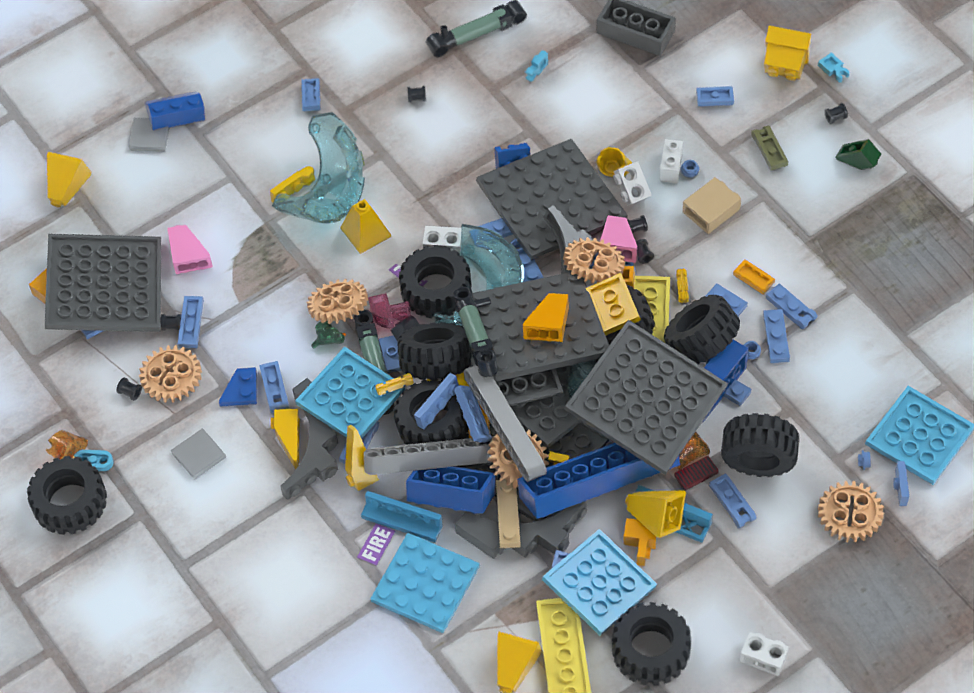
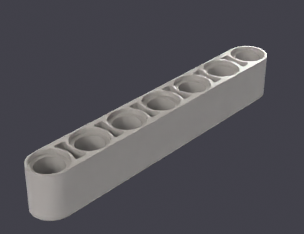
[464,365,547,482]
[364,436,494,475]

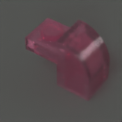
[368,293,411,329]

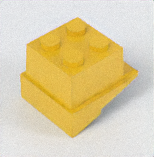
[764,26,812,81]

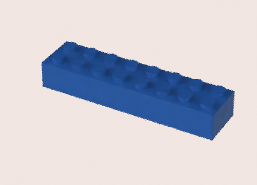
[517,443,680,519]

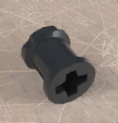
[407,85,426,102]
[824,103,848,124]
[627,215,648,234]
[636,239,654,264]
[161,314,181,331]
[116,377,142,401]

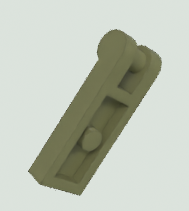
[751,125,788,171]

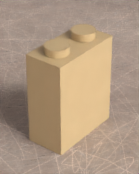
[682,177,741,234]

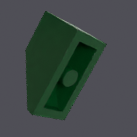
[835,139,881,170]

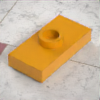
[733,259,775,295]

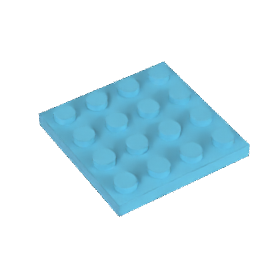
[295,347,405,439]
[865,386,974,485]
[542,529,657,636]
[370,533,480,634]

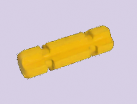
[676,268,689,303]
[375,373,414,396]

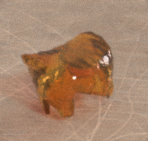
[46,430,88,459]
[677,432,710,470]

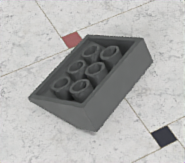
[470,358,563,406]

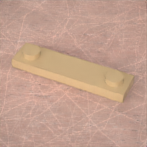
[496,480,520,548]

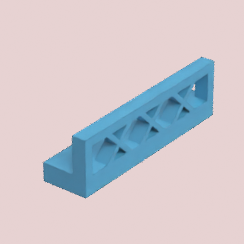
[629,485,713,543]
[361,491,443,543]

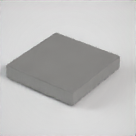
[129,118,169,151]
[171,428,226,480]

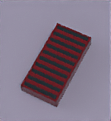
[674,456,719,491]

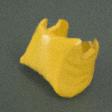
[596,147,632,177]

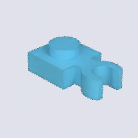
[525,50,548,82]
[818,52,850,83]

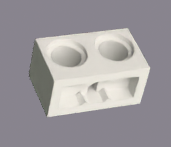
[660,139,683,183]
[613,161,652,206]
[423,226,463,256]
[740,632,789,676]

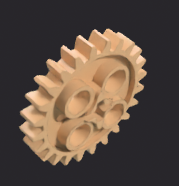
[563,237,625,284]
[307,279,368,324]
[139,345,202,403]
[487,430,549,489]
[818,481,884,543]

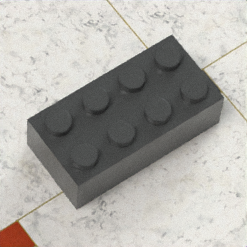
[596,0,676,56]

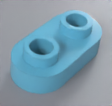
[74,450,114,471]

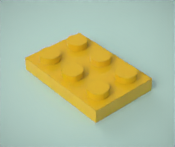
[586,273,641,336]

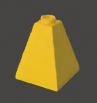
[47,152,92,208]
[340,199,392,254]
[625,490,686,538]
[497,631,542,693]

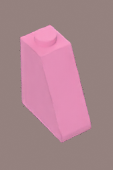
[600,215,637,263]
[167,225,213,274]

